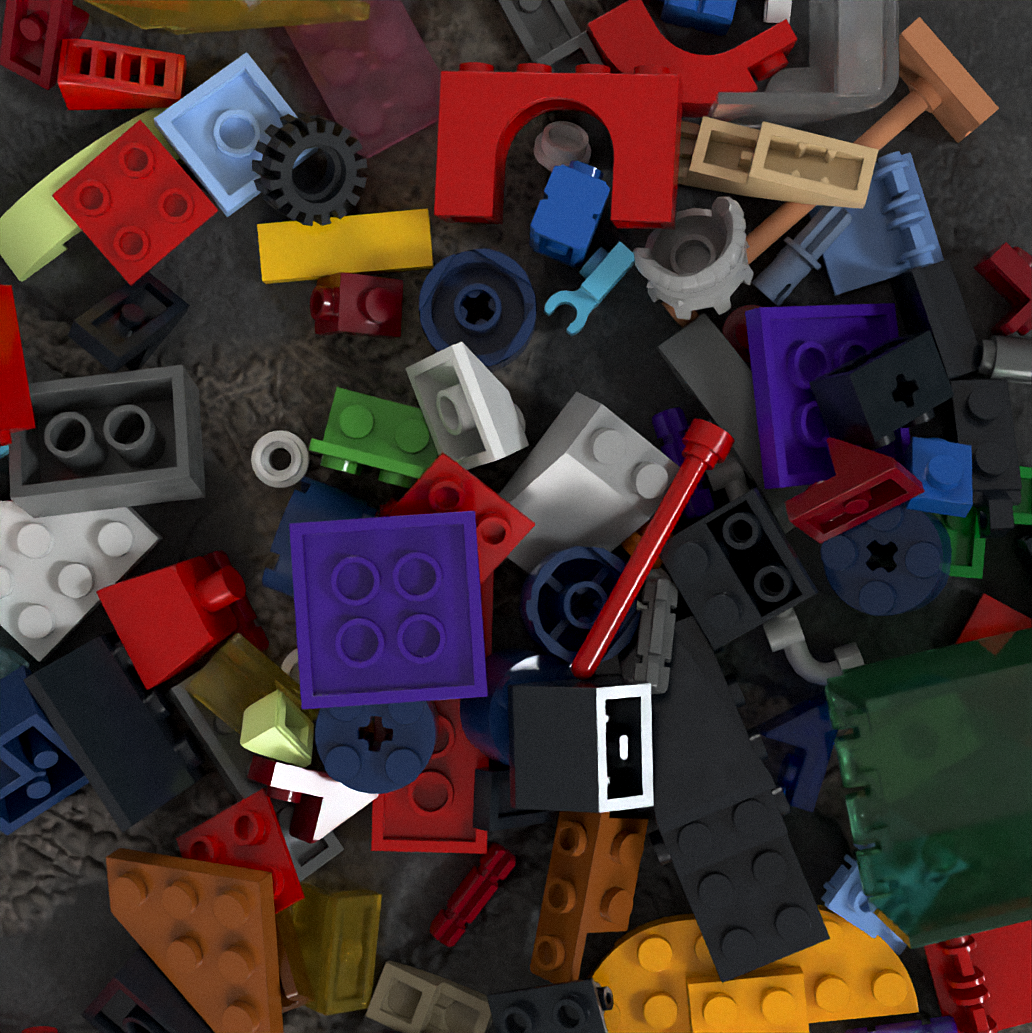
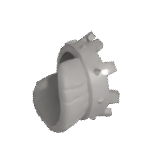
[633,196,753,320]

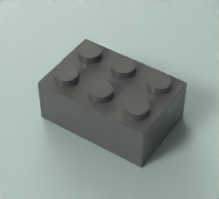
[9,365,206,518]

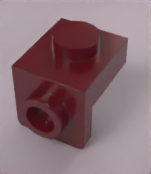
[973,242,1032,336]
[310,272,403,339]

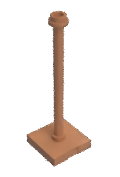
[661,17,999,328]

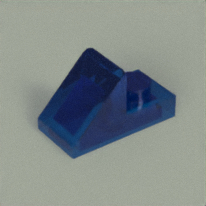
[756,691,847,812]

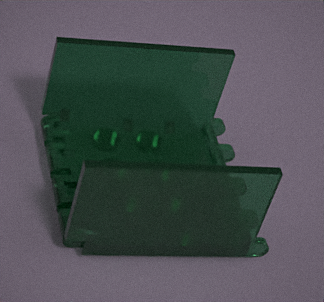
[824,627,1032,949]

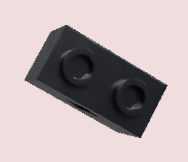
[809,330,954,450]

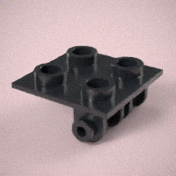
[487,978,614,1033]

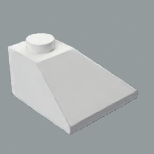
[405,342,529,470]

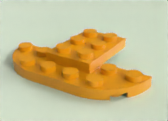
[587,905,919,1033]

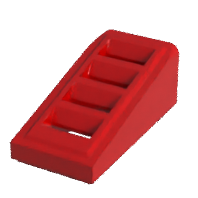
[57,39,187,110]

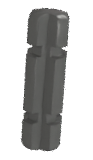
[633,578,679,694]

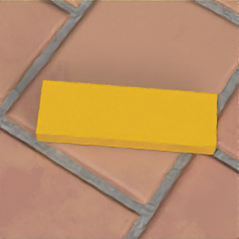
[257,208,434,284]

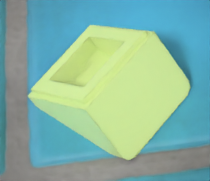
[240,689,314,768]

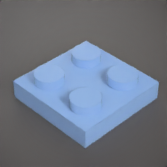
[154,52,318,217]

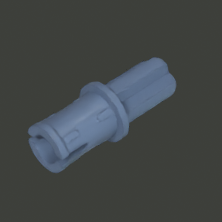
[751,206,852,307]

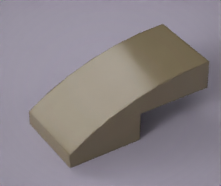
[365,960,493,1033]

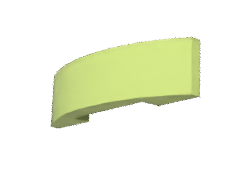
[0,108,185,282]

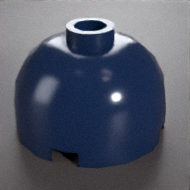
[519,546,641,663]

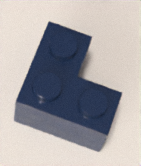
[0,665,89,835]

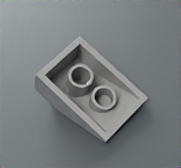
[499,391,680,573]

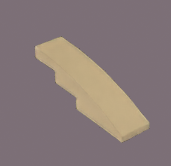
[678,116,879,209]

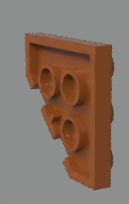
[106,848,284,1033]

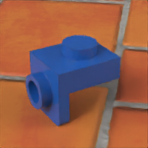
[900,437,973,518]

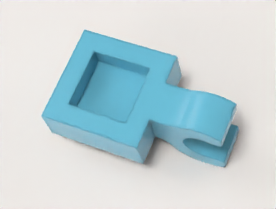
[544,241,635,336]

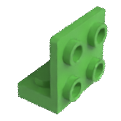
[309,387,439,489]

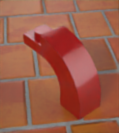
[586,0,798,118]

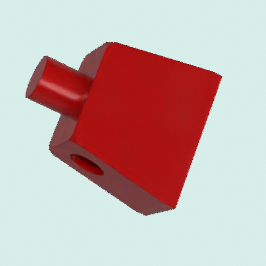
[96,556,246,690]

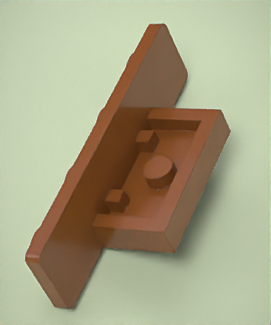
[530,811,648,984]

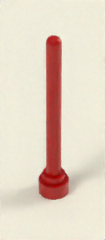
[571,419,735,680]

